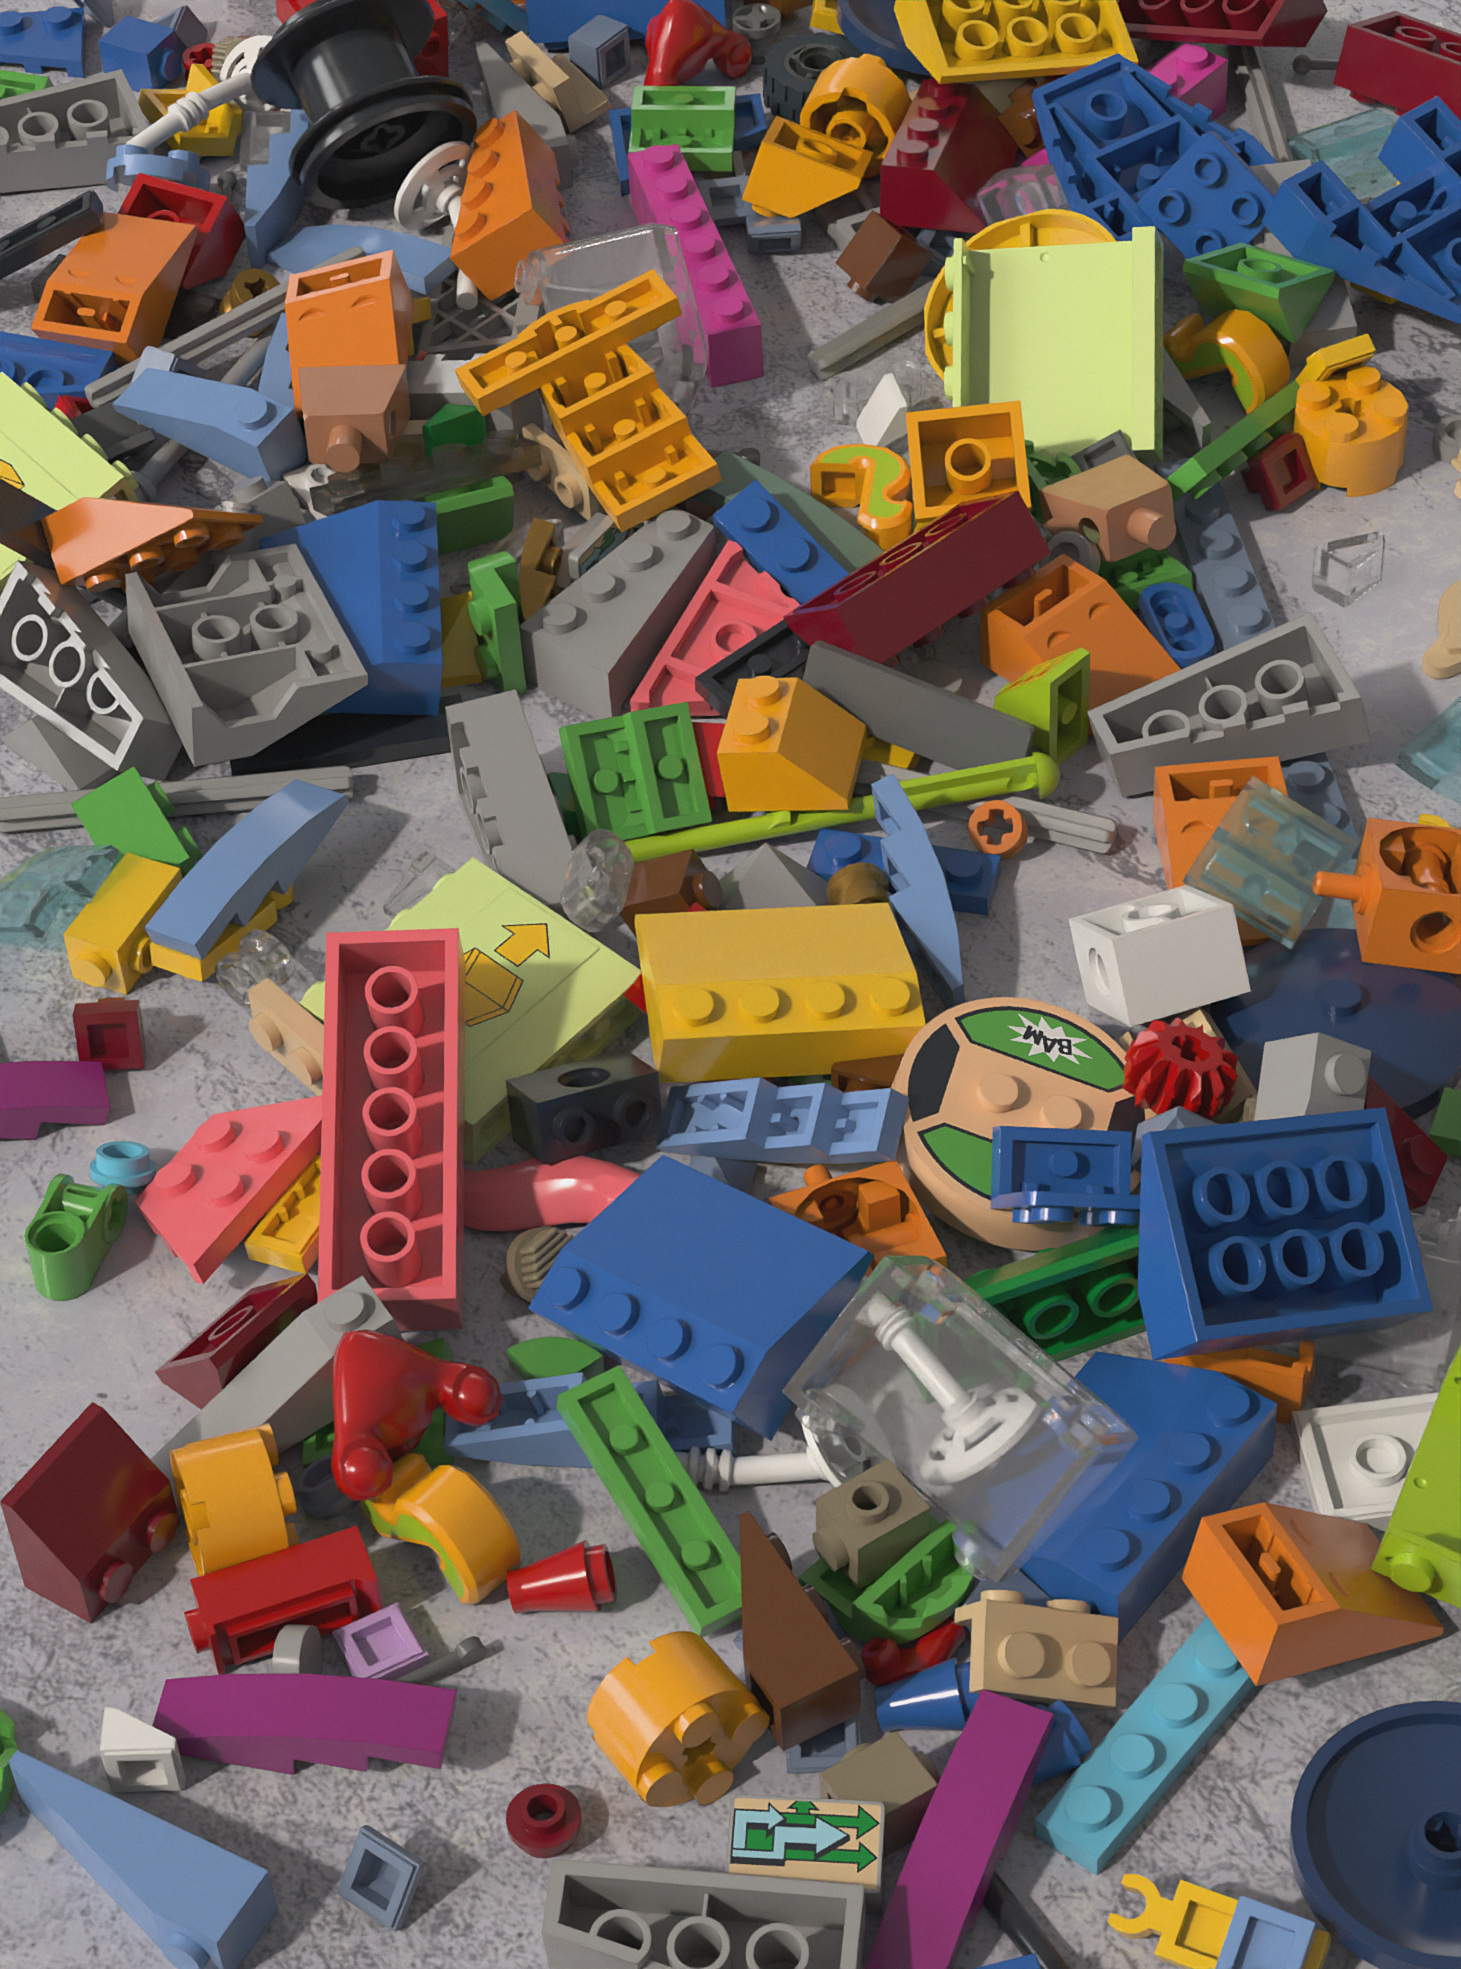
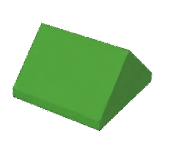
[1183,242,1335,344]
[380,461,515,556]

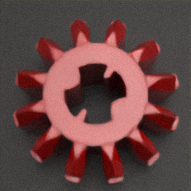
[1122,1017,1238,1121]

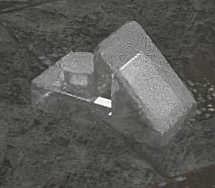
[977,164,1072,226]

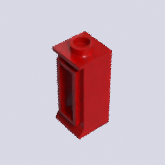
[184,1525,383,1675]

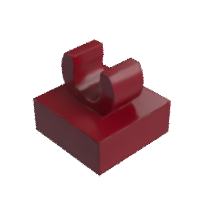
[1240,433,1319,511]
[72,997,147,1071]

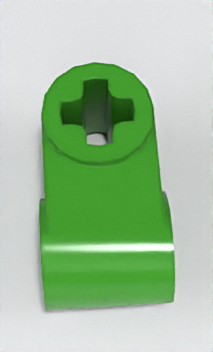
[24,1173,128,1301]

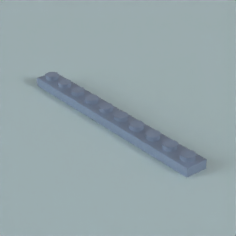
[1154,458,1360,867]

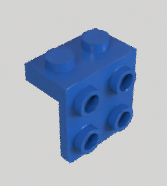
[1136,131,1276,259]
[991,1126,1140,1227]

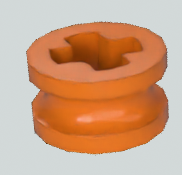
[968,800,1028,860]

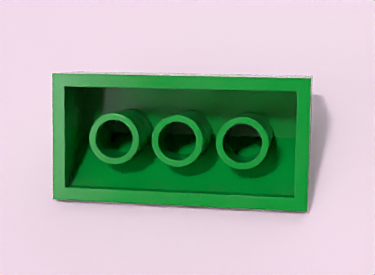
[898,1225,1146,1407]

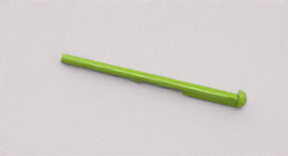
[579,752,1060,874]

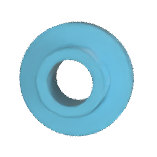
[89,1141,156,1195]

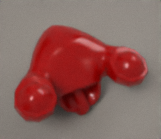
[643,0,752,86]
[331,1329,503,1501]

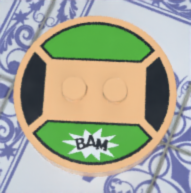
[891,997,1156,1251]

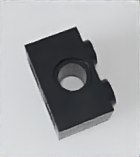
[505,1049,664,1165]

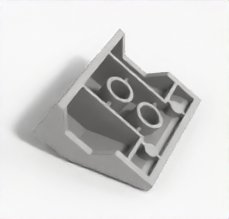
[125,544,368,767]

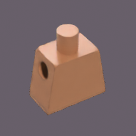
[298,364,411,473]
[1039,454,1176,562]

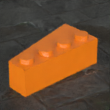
[450,109,573,301]

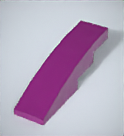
[0,1061,110,1140]
[152,1674,457,1775]
[864,1689,1056,1969]

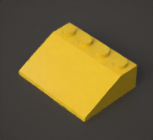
[894,0,1139,84]
[635,903,926,1083]

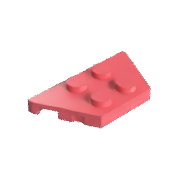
[630,540,800,716]
[134,1095,322,1284]

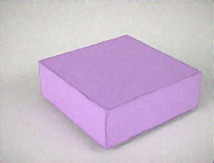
[332,1602,430,1681]

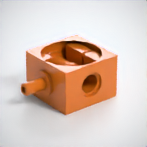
[1313,817,1461,974]
[768,1159,947,1357]

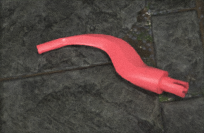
[464,1155,641,1232]

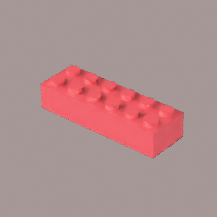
[318,928,466,1331]

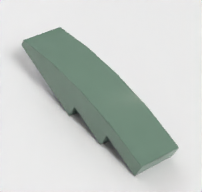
[692,450,884,574]

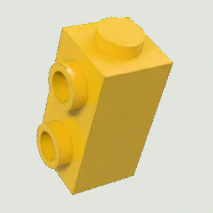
[63,852,182,995]

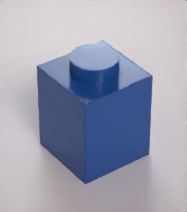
[98,15,182,93]

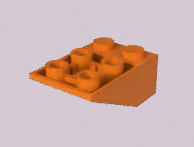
[31,212,199,368]
[285,250,414,419]
[40,497,264,594]
[980,554,1181,737]
[1153,756,1306,946]
[1181,1502,1444,1686]

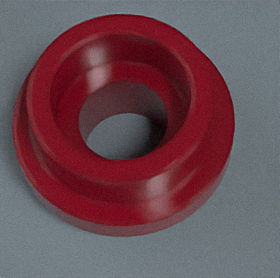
[506,1783,582,1859]

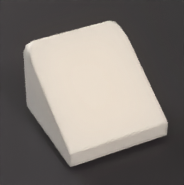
[856,373,910,453]
[100,1707,186,1793]

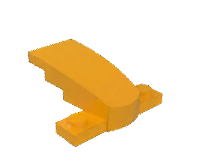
[455,269,723,533]

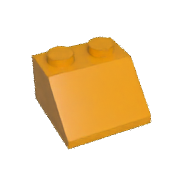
[741,116,873,218]
[905,400,1032,523]
[717,676,868,812]

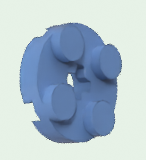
[105,145,211,192]

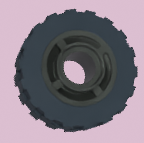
[763,32,865,124]

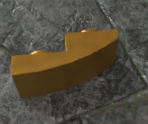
[519,517,563,623]

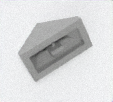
[4,715,120,791]
[718,843,830,911]

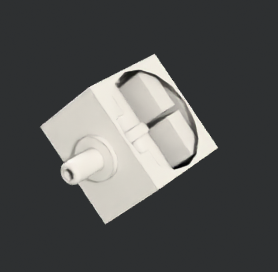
[1068,885,1251,1027]

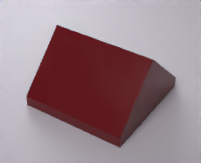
[155,1273,318,1410]

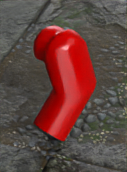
[860,1616,966,1687]

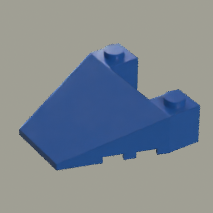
[1032,53,1278,242]
[1262,96,1461,324]

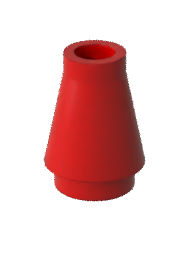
[506,1540,617,1614]

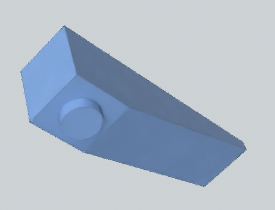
[112,367,309,481]
[8,1750,278,1969]

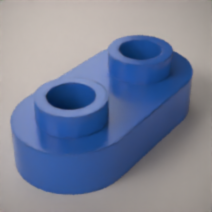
[1138,582,1215,670]

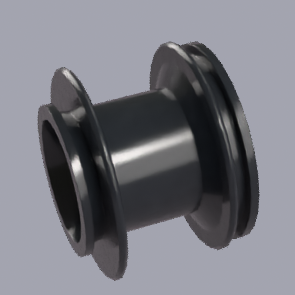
[250,0,477,210]

